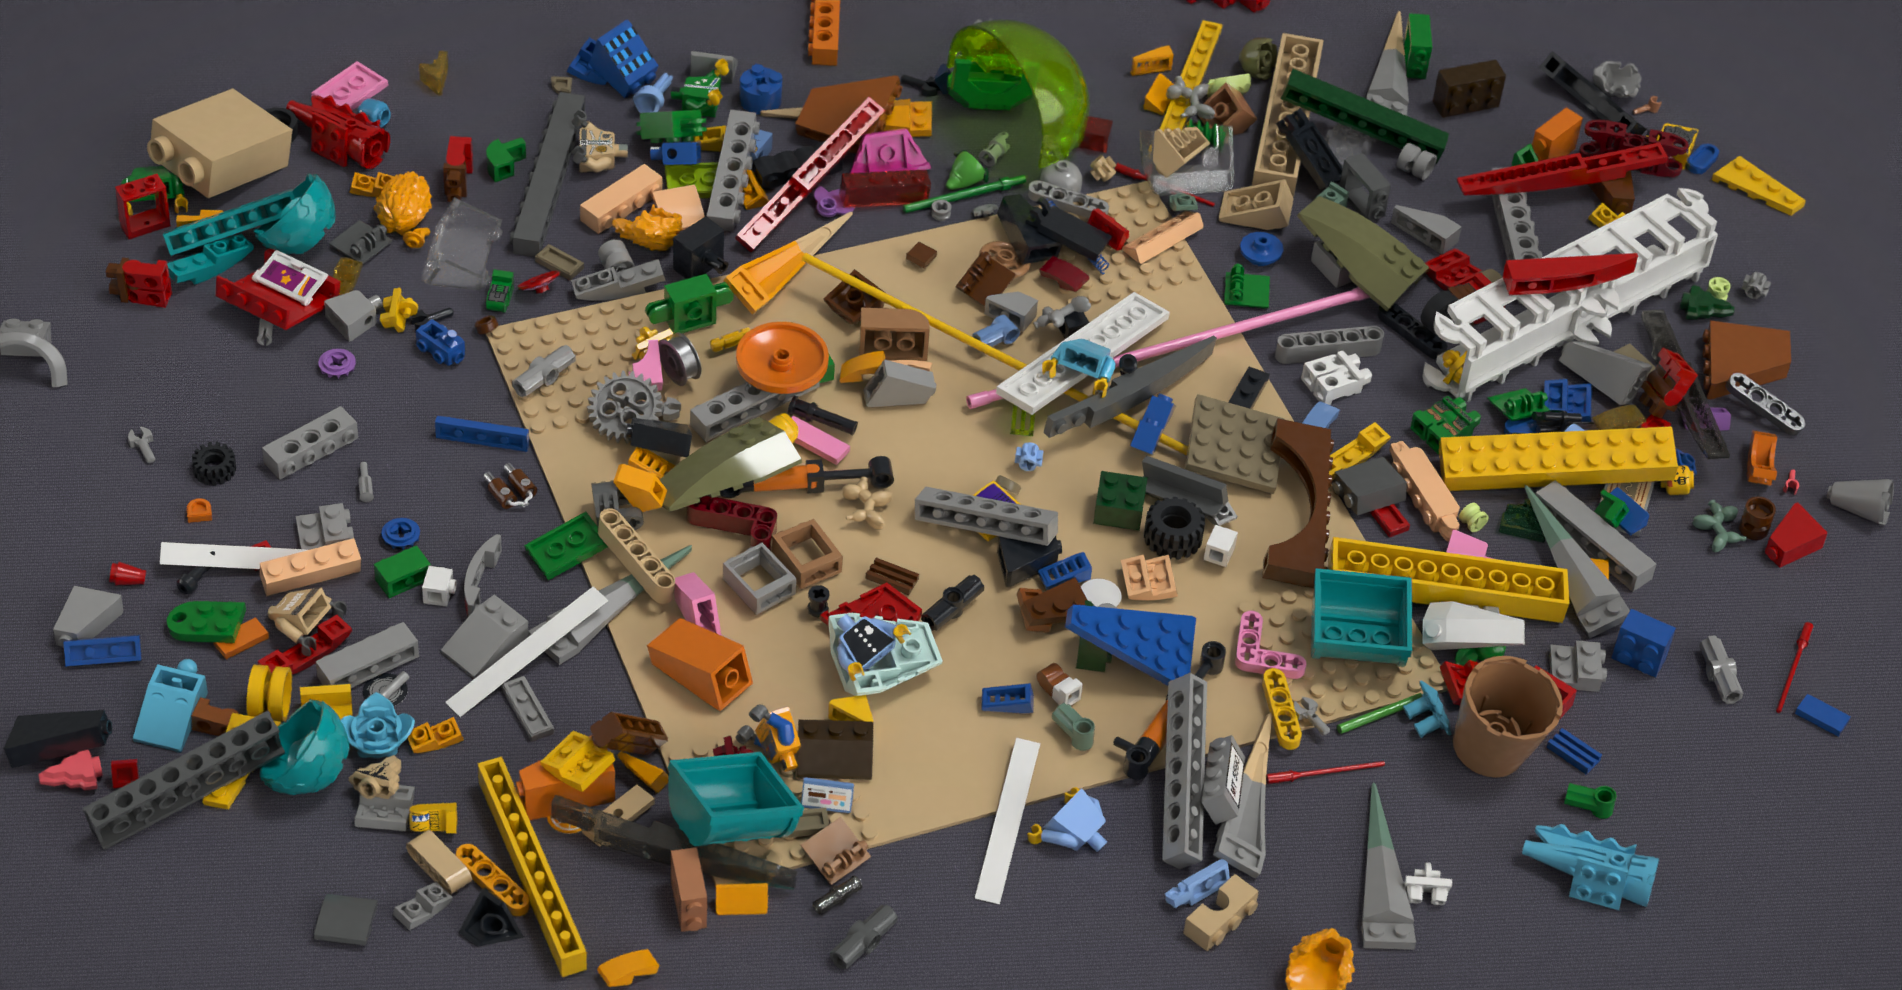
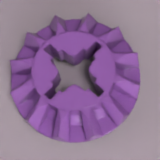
[319,349,356,379]

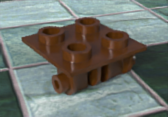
[955,251,1016,306]

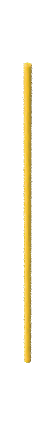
[802,253,1188,456]

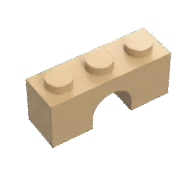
[1183,874,1259,951]

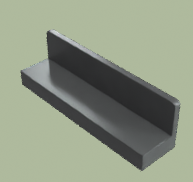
[1142,456,1229,518]

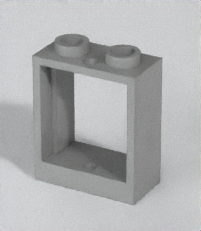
[723,543,796,615]

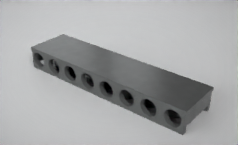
[83,710,286,850]

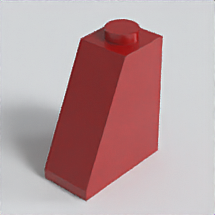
[1765,502,1828,568]

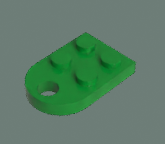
[167,601,247,643]

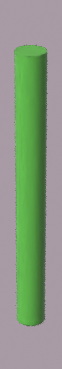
[1337,693,1422,734]

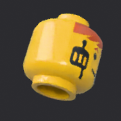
[1661,465,1694,496]

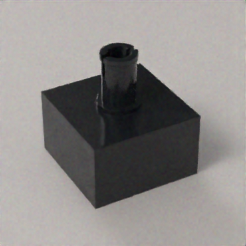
[673,216,729,279]

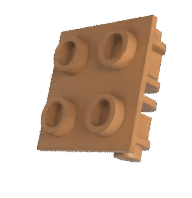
[800,817,871,885]

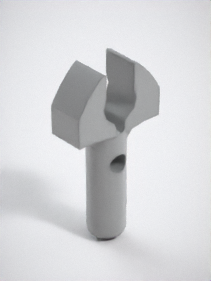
[637,397,681,421]
[128,427,155,463]
[1294,697,1330,736]

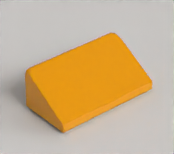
[1143,73,1174,115]
[743,170,769,210]
[715,883,768,915]

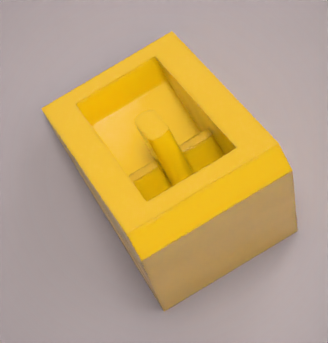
[828,695,874,722]

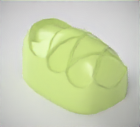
[1207,74,1251,98]

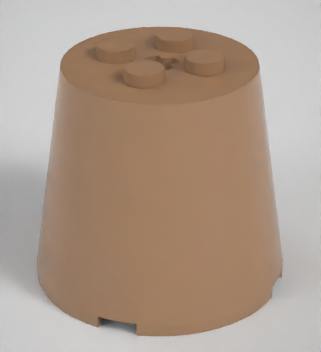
[1453,656,1563,777]

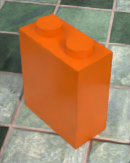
[1532,107,1583,161]

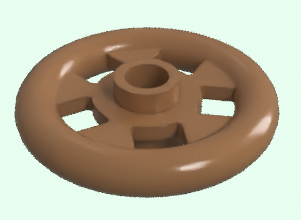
[979,241,1030,278]

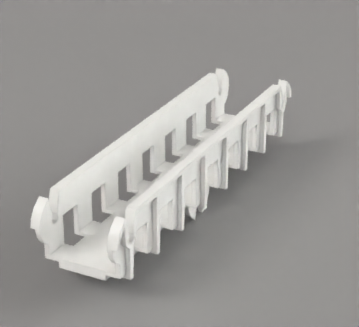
[1422,188,1718,402]

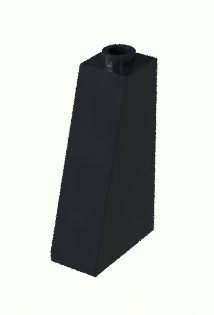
[997,194,1063,265]
[4,710,112,768]

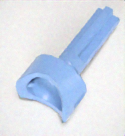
[633,73,673,113]

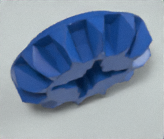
[381,518,420,550]

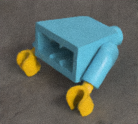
[1042,339,1115,398]

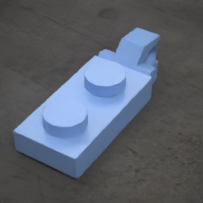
[1165,859,1230,908]

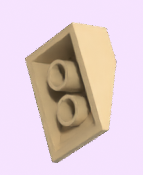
[1218,179,1294,230]

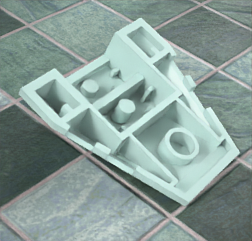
[828,613,943,696]

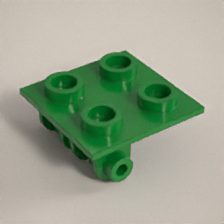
[1224,264,1270,309]
[1487,388,1550,421]

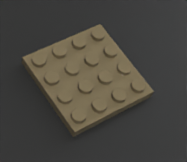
[1185,394,1285,494]

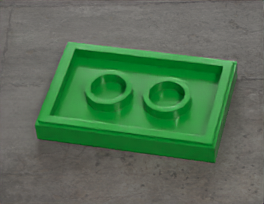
[524,511,608,581]

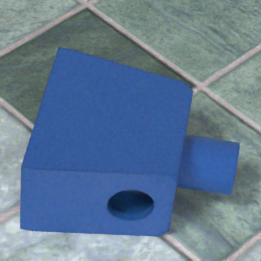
[650,141,701,165]

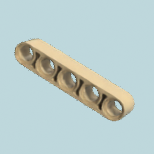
[598,508,675,604]

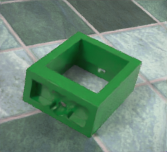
[1403,13,1432,79]

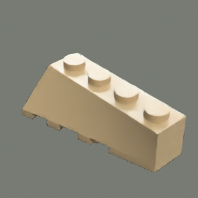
[1153,127,1210,179]

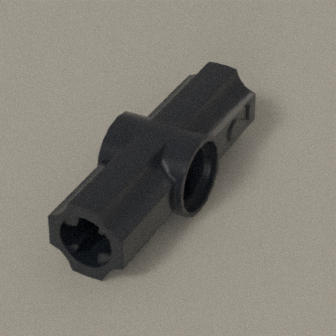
[921,574,984,631]

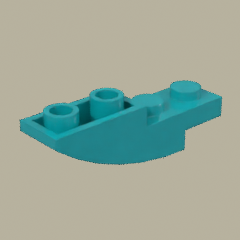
[167,234,254,285]

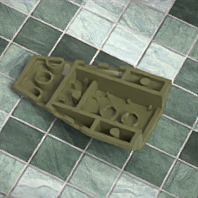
[1297,196,1429,311]
[660,417,802,512]

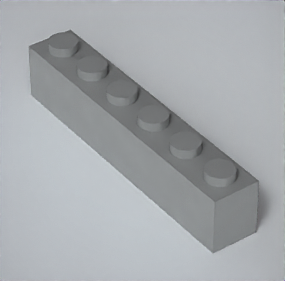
[1532,480,1657,592]

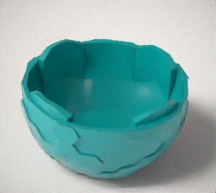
[253,173,336,255]
[260,699,349,795]

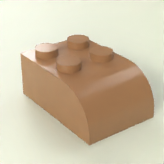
[859,308,930,361]

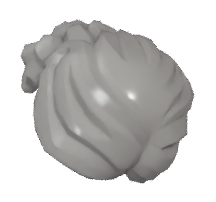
[1592,61,1641,98]

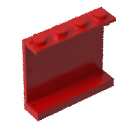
[216,249,341,330]

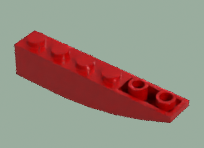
[1503,253,1638,295]

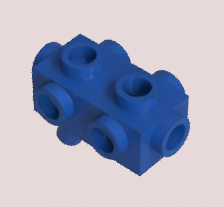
[416,319,465,366]

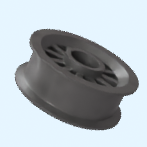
[658,332,702,386]

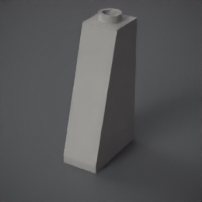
[1559,341,1653,405]

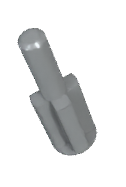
[358,462,374,502]

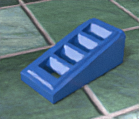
[1038,552,1092,591]
[982,683,1034,713]

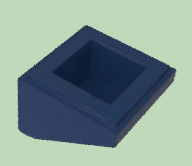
[934,63,951,95]

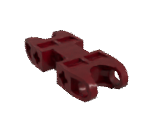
[1579,120,1689,177]

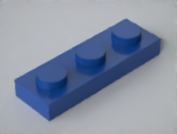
[63,635,142,666]

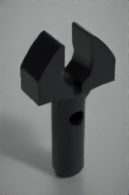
[901,74,940,97]
[411,308,454,331]

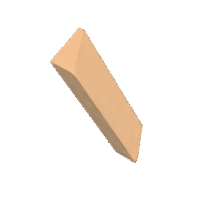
[1122,211,1203,264]

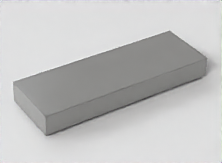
[501,676,554,742]

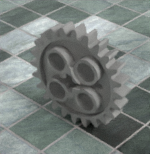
[587,371,663,444]

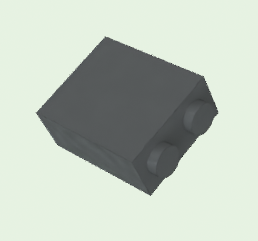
[1332,457,1407,515]

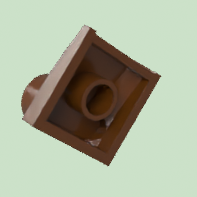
[823,269,886,325]

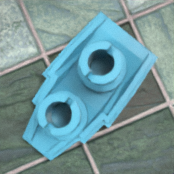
[1403,680,1451,738]

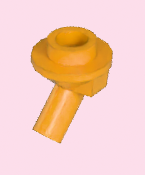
[403,227,430,248]

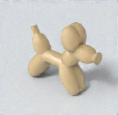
[843,477,892,530]

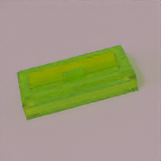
[1010,404,1035,436]

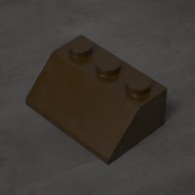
[797,719,873,780]

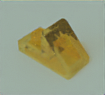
[419,51,449,96]

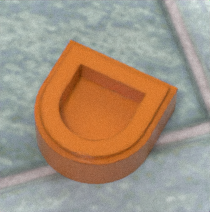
[187,498,212,523]

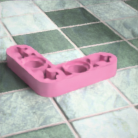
[1235,611,1306,679]

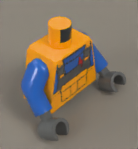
[735,704,801,772]

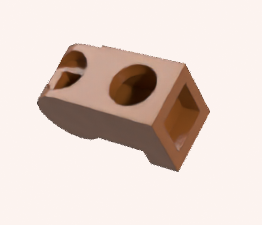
[191,697,239,736]

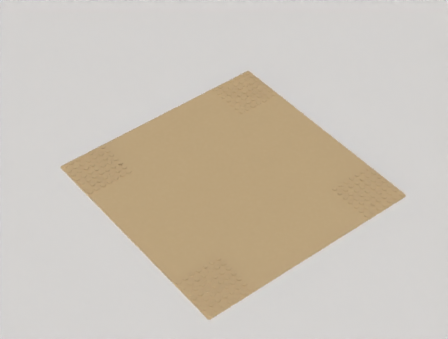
[486,181,1448,886]

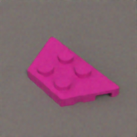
[849,128,931,181]

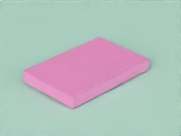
[311,61,388,111]

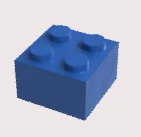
[1611,609,1676,678]

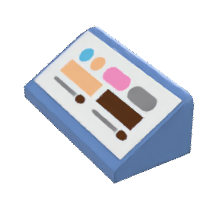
[801,777,854,813]

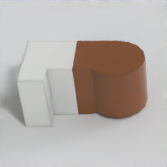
[1037,663,1083,706]

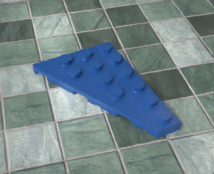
[1065,604,1196,686]

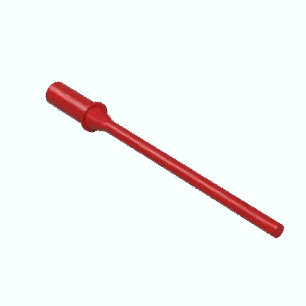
[1114,163,1215,207]
[1776,622,1813,713]
[1266,761,1385,784]

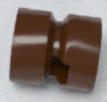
[1739,496,1776,540]

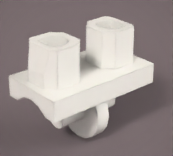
[1403,863,1452,905]

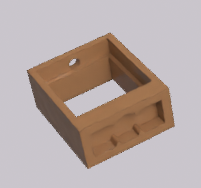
[772,519,843,589]

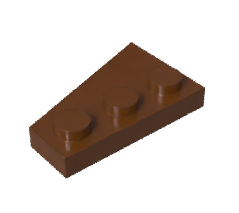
[1020,577,1088,626]

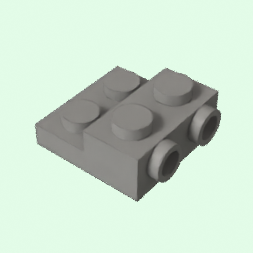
[296,503,354,550]
[1549,641,1607,692]

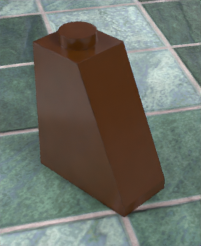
[1588,170,1635,214]

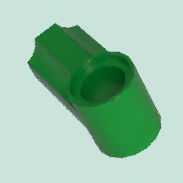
[1564,783,1616,819]

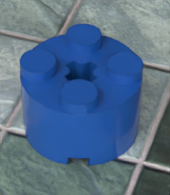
[739,64,782,114]

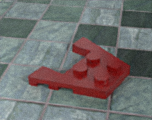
[820,583,922,626]

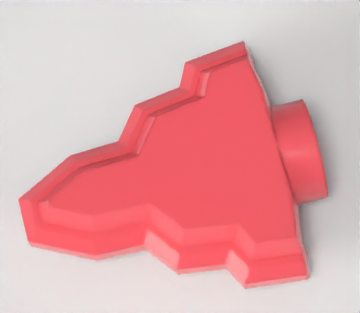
[38,749,103,791]

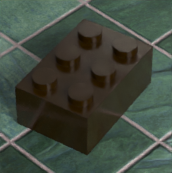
[1432,59,1506,118]

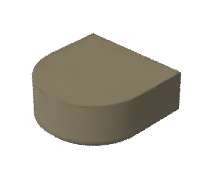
[995,475,1021,495]

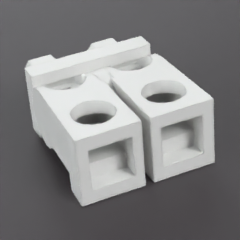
[1301,350,1372,405]

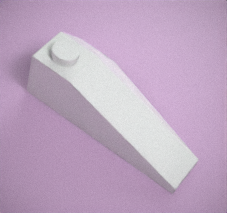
[1422,601,1525,650]

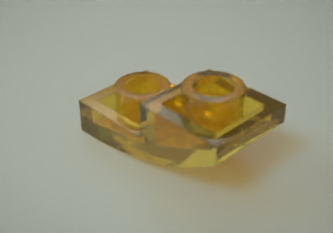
[333,257,363,295]
[1593,405,1646,430]

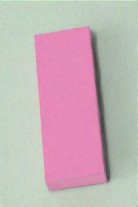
[791,416,850,465]

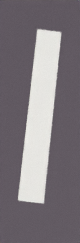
[160,542,307,569]
[445,586,609,717]
[975,738,1040,904]

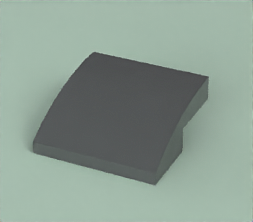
[314,894,378,946]

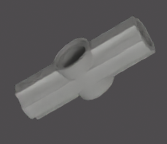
[512,345,576,397]
[1700,635,1744,704]

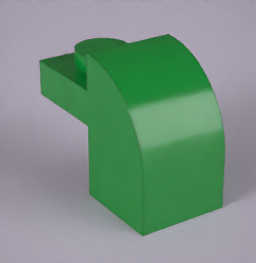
[486,137,526,182]

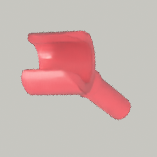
[1783,469,1799,495]

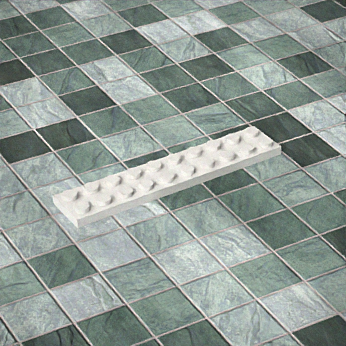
[996,292,1170,415]

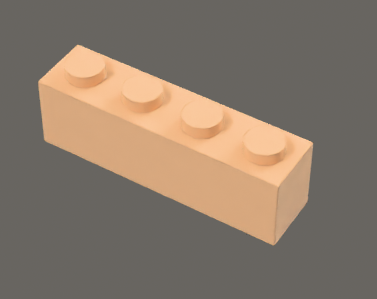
[580,164,662,234]
[260,538,361,596]

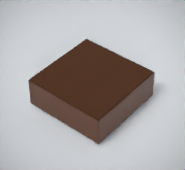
[906,242,937,268]

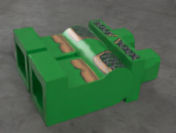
[1410,396,1481,454]

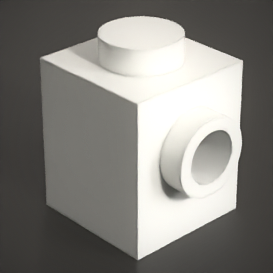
[1204,525,1238,567]
[422,566,457,607]

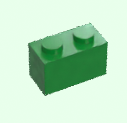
[374,545,431,598]

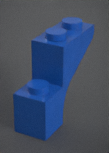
[1130,393,1176,455]

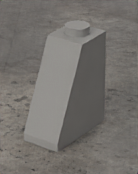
[864,359,936,407]
[53,586,124,647]

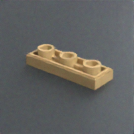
[582,785,655,847]

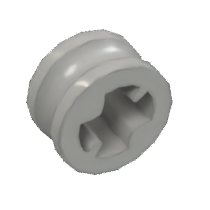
[931,200,951,221]

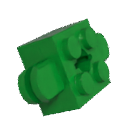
[636,110,707,143]
[645,274,734,334]

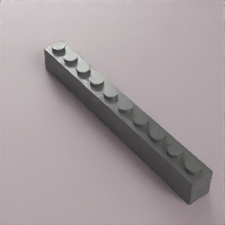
[510,92,585,257]

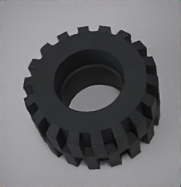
[1144,497,1205,560]

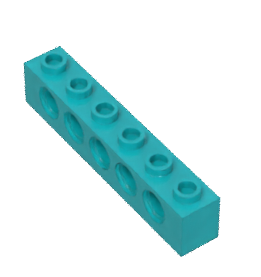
[163,189,295,256]

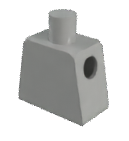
[324,290,383,342]

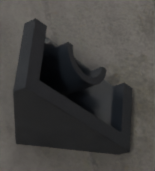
[458,888,525,946]

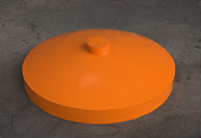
[736,322,829,394]

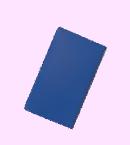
[1598,487,1649,535]

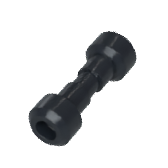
[1119,354,1138,375]
[176,551,215,595]

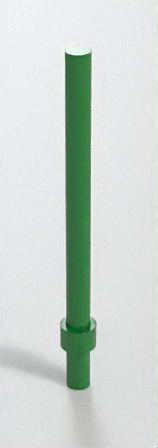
[903,175,1026,214]

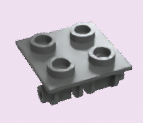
[329,220,392,265]

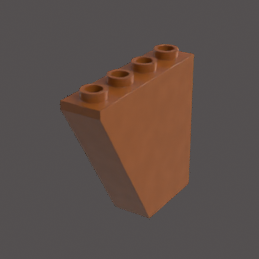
[795,75,902,154]
[1702,321,1791,399]

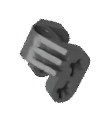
[591,480,644,530]

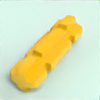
[710,327,751,352]

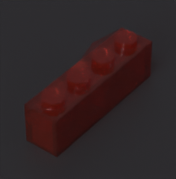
[839,169,931,208]

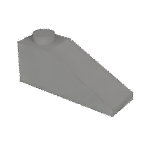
[1391,205,1461,254]

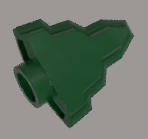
[1680,285,1735,320]

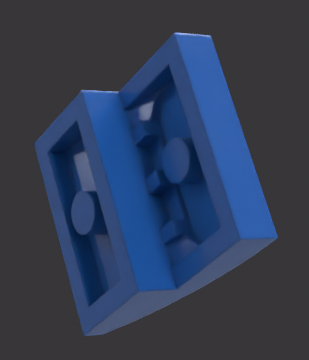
[1544,379,1592,422]

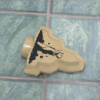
[349,755,401,799]

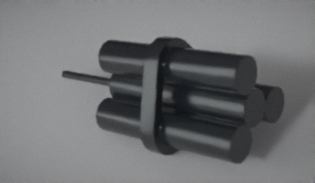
[1532,410,1594,433]

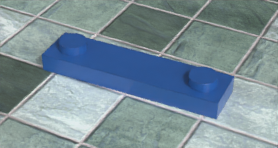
[435,416,529,452]

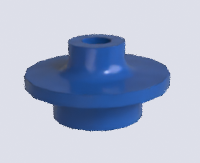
[1240,232,1283,266]

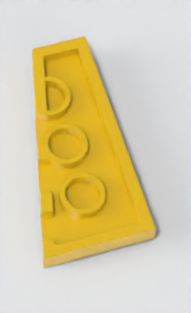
[1711,156,1806,216]

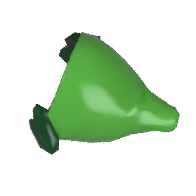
[945,150,989,190]

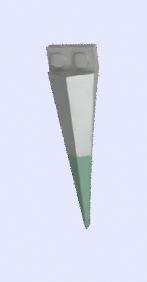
[1525,485,1630,638]
[528,545,692,665]
[1361,782,1416,950]

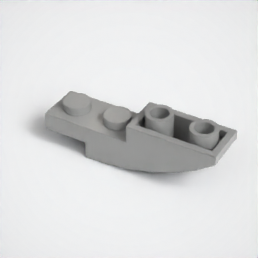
[571,259,665,301]

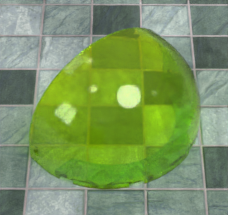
[946,19,1090,168]

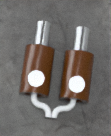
[484,463,537,509]

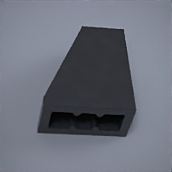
[625,418,692,457]
[997,536,1062,587]

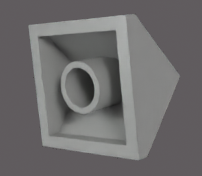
[691,51,738,83]

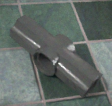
[830,904,898,969]

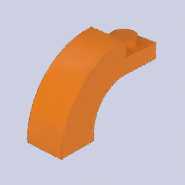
[1747,430,1778,486]

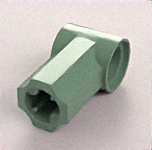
[1052,703,1095,751]

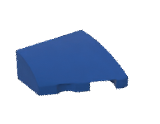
[566,37,607,85]

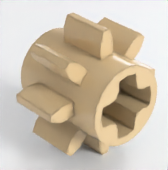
[1090,155,1116,182]

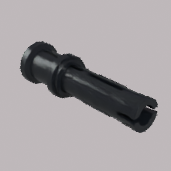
[787,395,858,436]

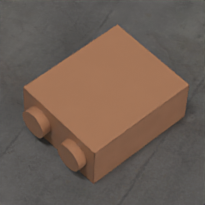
[671,847,707,932]

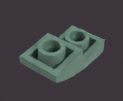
[1168,193,1198,211]

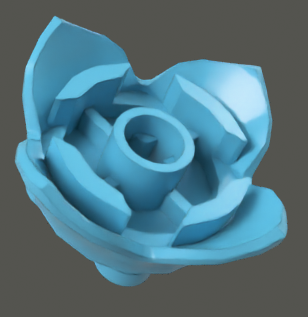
[341,692,415,758]

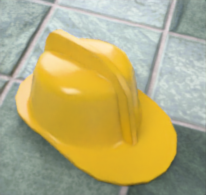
[768,413,799,444]

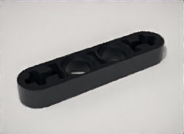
[1378,303,1448,360]

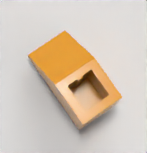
[613,464,667,512]

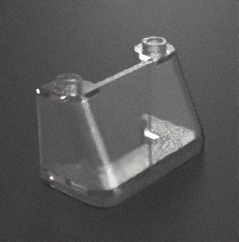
[421,197,503,290]

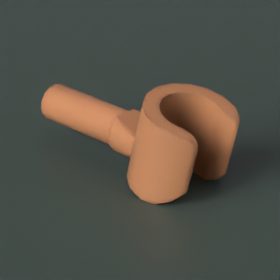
[1632,96,1662,115]

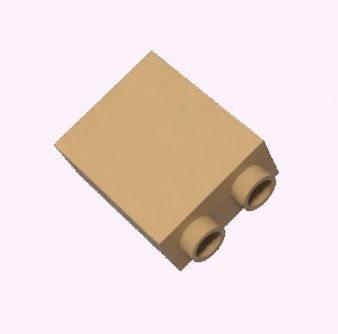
[147,88,292,198]

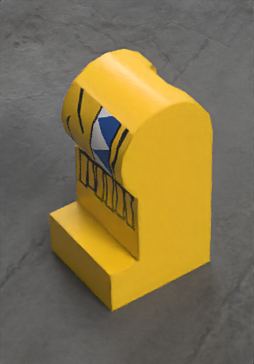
[409,803,457,833]

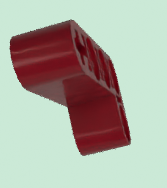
[687,495,777,551]

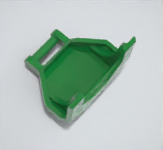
[947,54,1040,111]

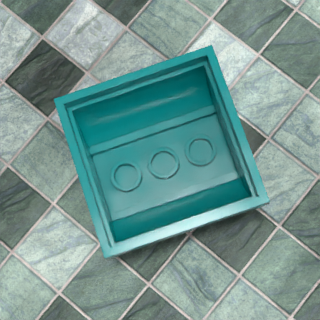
[1311,568,1412,667]
[668,752,804,846]

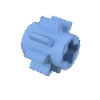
[1015,442,1044,471]

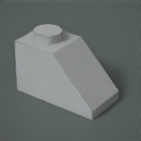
[984,291,1038,332]

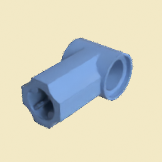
[972,315,1020,347]

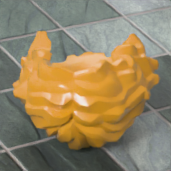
[373,171,432,235]
[612,204,683,251]
[1285,928,1355,990]

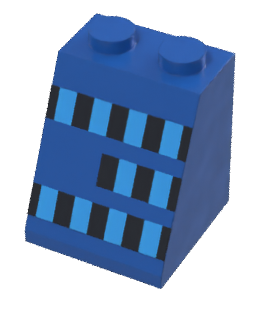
[589,19,658,98]

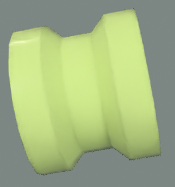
[1707,277,1731,301]
[1459,503,1489,532]

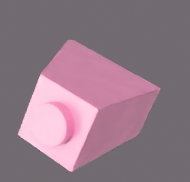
[674,572,722,636]

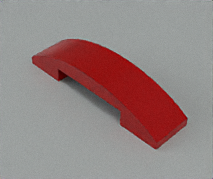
[257,615,352,675]

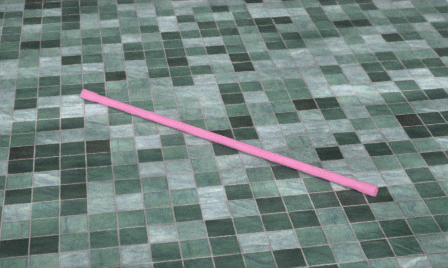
[966,287,1371,409]

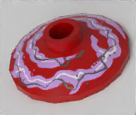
[517,270,560,294]

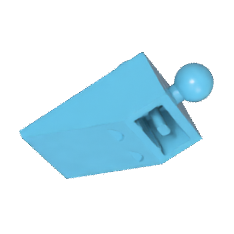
[133,659,208,753]

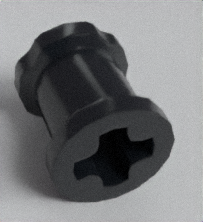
[807,585,830,617]

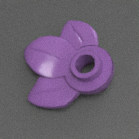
[814,186,856,217]

